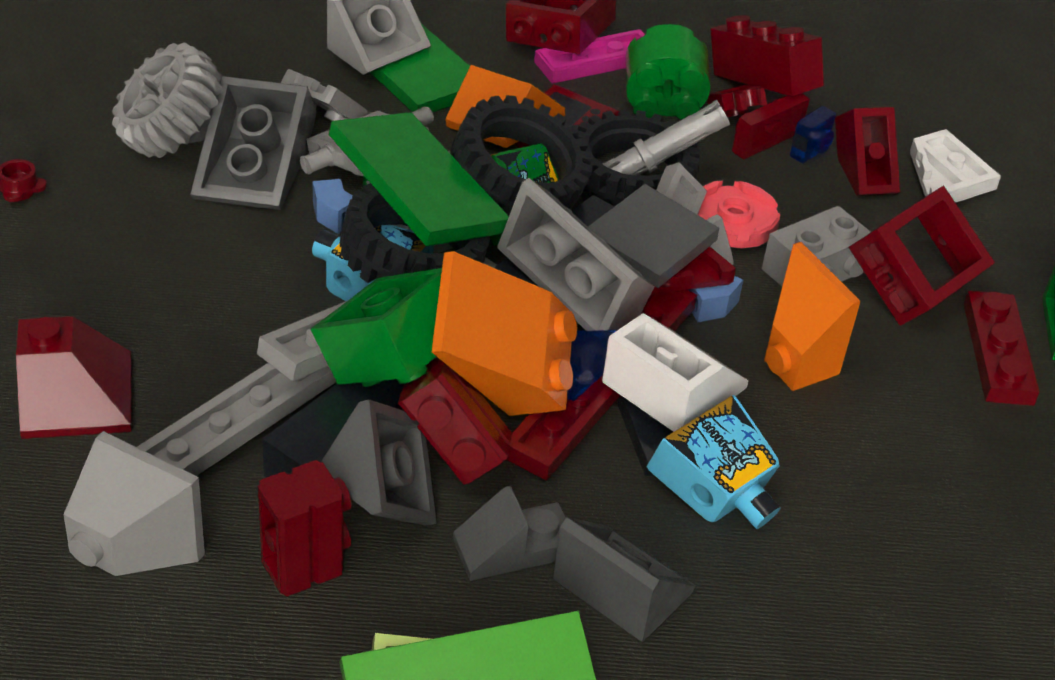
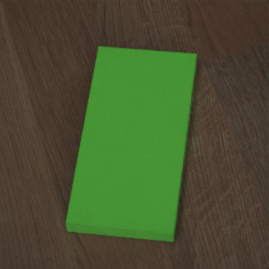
[339,611,596,680]

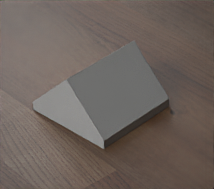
[327,0,431,75]

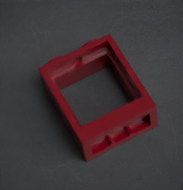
[506,0,616,54]
[848,185,995,326]

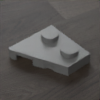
[281,69,371,121]

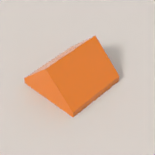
[445,65,566,148]

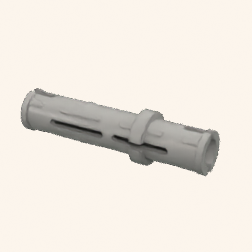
[603,100,730,176]

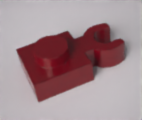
[707,85,767,117]

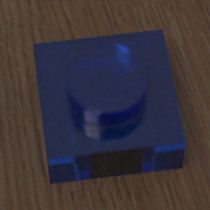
[790,106,836,164]

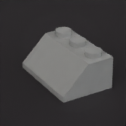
[497,178,654,344]

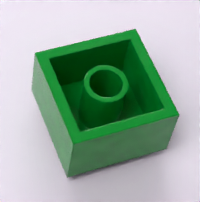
[310,268,442,387]

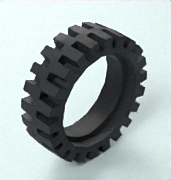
[450,95,592,216]
[576,110,701,207]
[340,183,490,283]

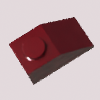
[835,107,900,196]

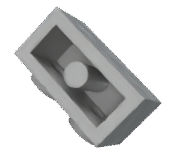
[762,206,871,286]

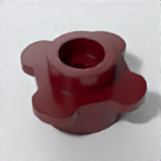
[0,159,47,202]

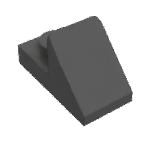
[453,486,566,581]

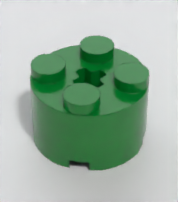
[626,24,710,120]

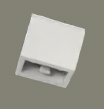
[602,313,748,432]

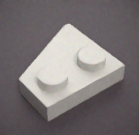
[910,129,1001,202]

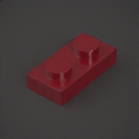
[732,93,810,160]

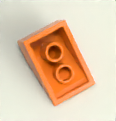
[432,251,577,416]

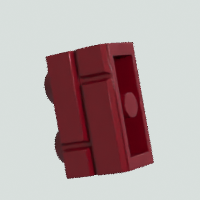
[398,357,512,485]
[258,460,352,597]

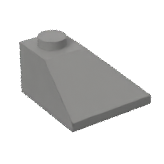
[63,431,205,576]

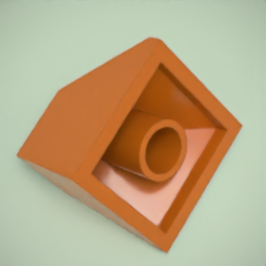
[764,242,861,391]

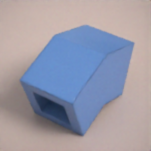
[312,179,353,234]
[688,276,743,322]

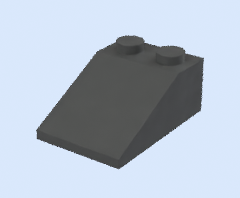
[190,76,317,210]

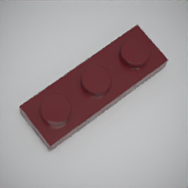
[963,290,1040,406]

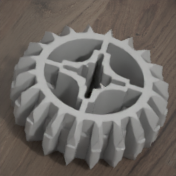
[112,42,223,158]

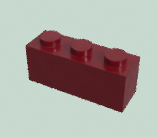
[710,15,824,96]

